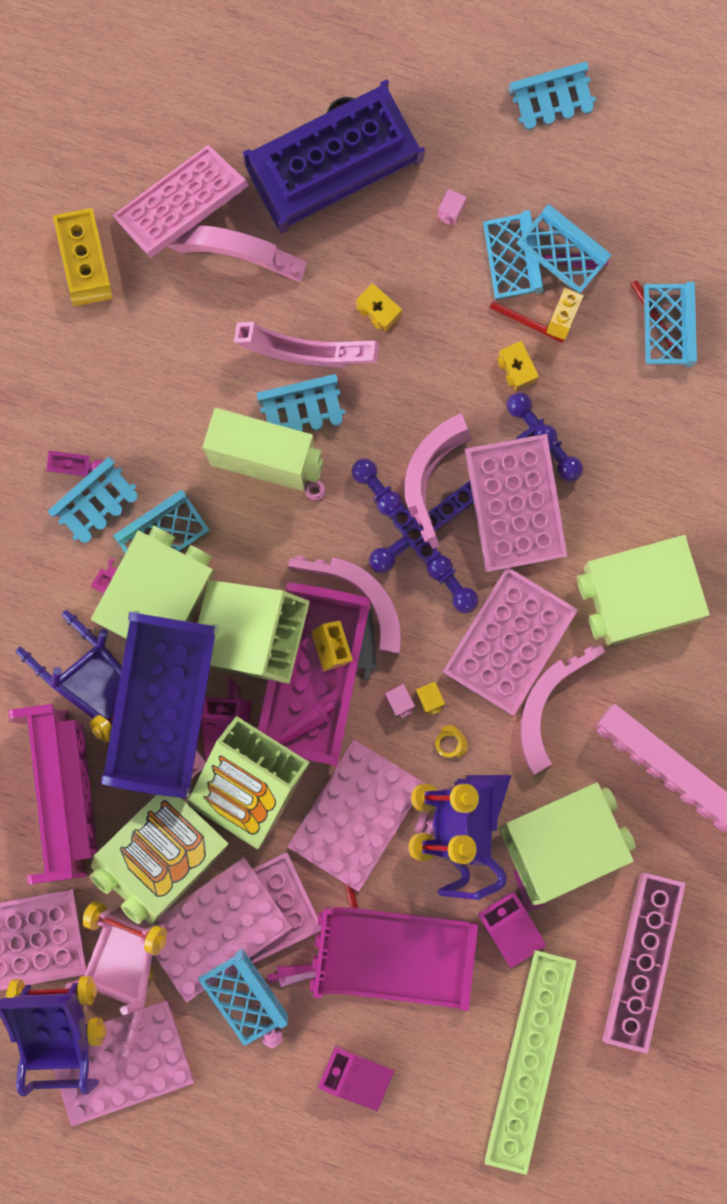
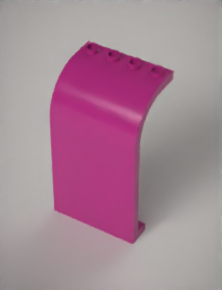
[310,906,478,1011]

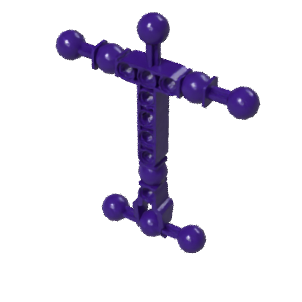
[351,392,583,613]

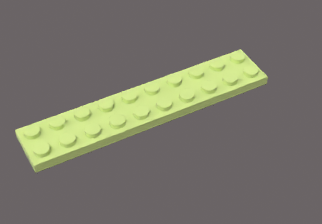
[484,950,577,1175]

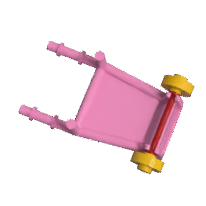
[65,901,167,1058]

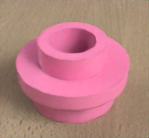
[305,481,325,501]
[262,1029,283,1048]

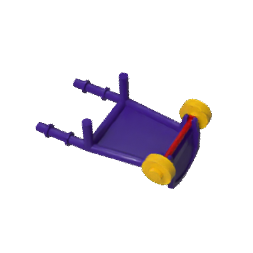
[15,610,122,742]

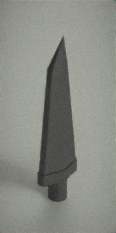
[357,608,377,680]

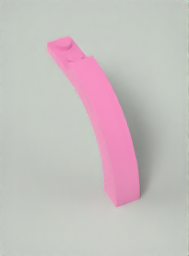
[167,225,307,282]
[234,322,380,367]
[405,413,472,549]
[288,556,401,655]
[520,645,605,776]

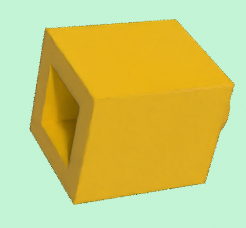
[416,681,445,716]

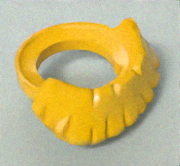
[435,725,468,758]

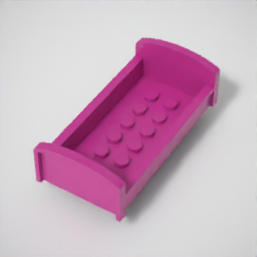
[258,582,371,768]
[8,704,98,885]

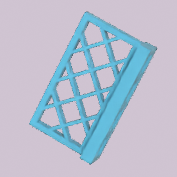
[516,204,612,294]
[483,210,544,300]
[644,282,697,367]
[113,489,210,553]
[198,948,288,1046]

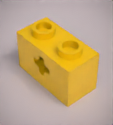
[356,283,402,333]
[546,288,584,340]
[497,340,539,392]
[311,621,353,671]

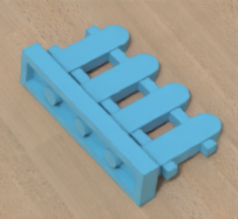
[508,61,596,130]
[256,374,346,432]
[47,456,138,543]

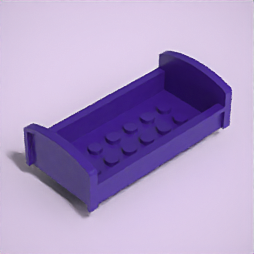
[243,79,425,234]
[101,611,219,798]

